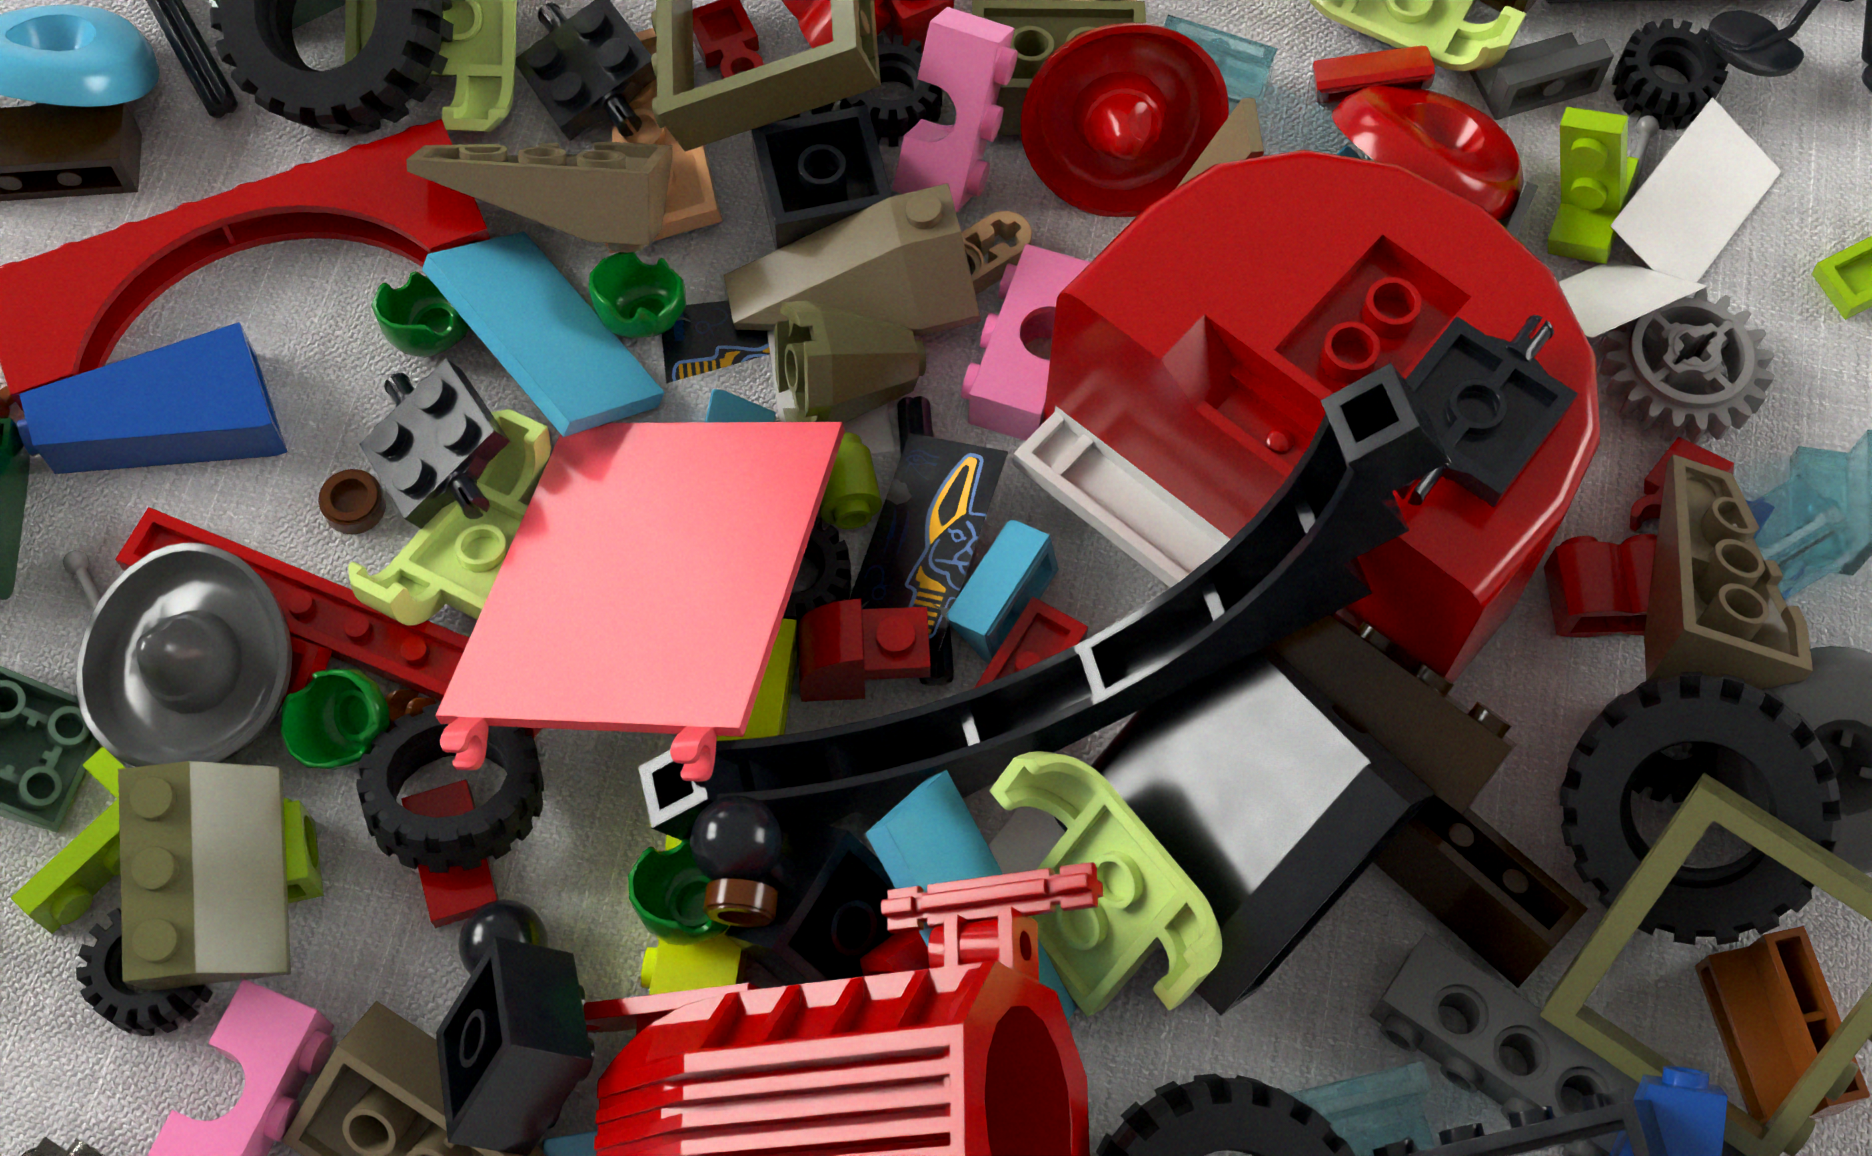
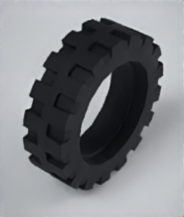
[356,703,544,873]

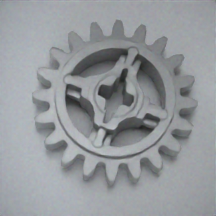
[1598,288,1775,443]

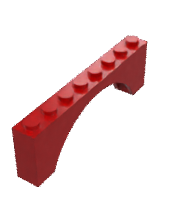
[0,119,490,413]

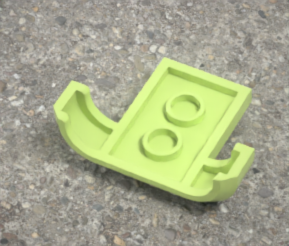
[345,0,517,132]
[1309,0,1526,71]
[348,409,551,625]
[990,751,1222,1017]

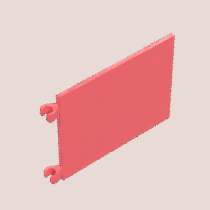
[435,422,845,782]

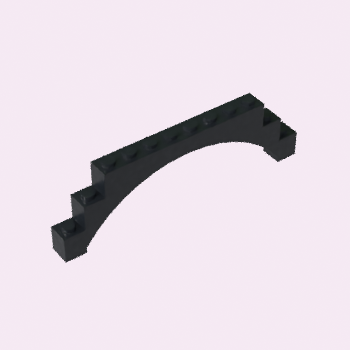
[638,363,1450,841]

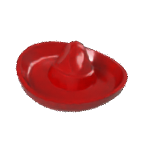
[1020,23,1229,217]
[1332,85,1524,221]

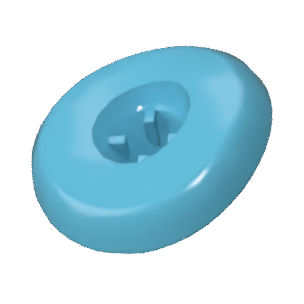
[0,4,159,107]

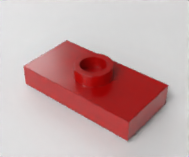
[401,779,499,928]

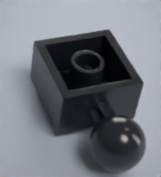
[751,102,892,250]
[690,795,895,986]
[436,899,595,1156]

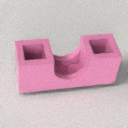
[892,7,1018,212]
[961,243,1091,441]
[147,979,334,1156]

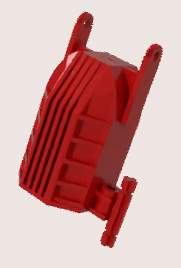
[583,862,1103,1156]

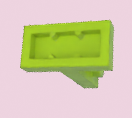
[1547,107,1639,264]
[11,747,125,934]

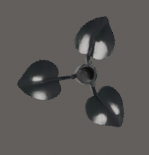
[1707,0,1872,92]

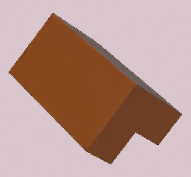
[1694,926,1871,1125]

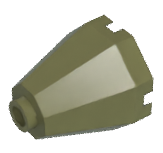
[774,301,926,423]

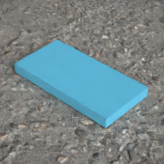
[422,232,665,437]
[866,770,1077,1020]

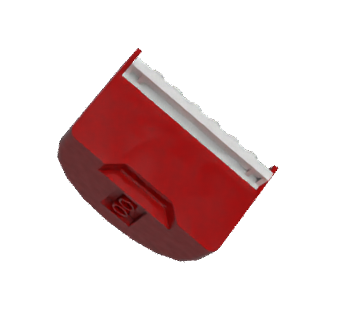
[1013,150,1600,683]

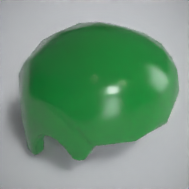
[589,252,686,338]
[371,271,471,358]
[280,669,390,770]
[628,838,729,946]

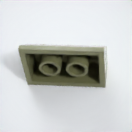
[972,0,1146,135]
[118,761,291,991]

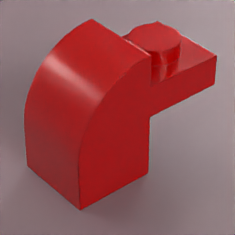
[798,599,930,702]

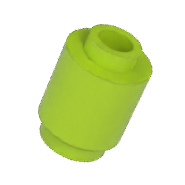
[819,432,882,530]

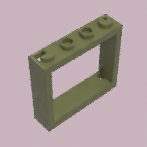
[651,0,881,152]
[1539,773,1872,1156]

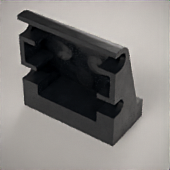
[1054,645,1435,1016]

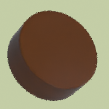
[318,469,386,535]
[703,879,778,927]

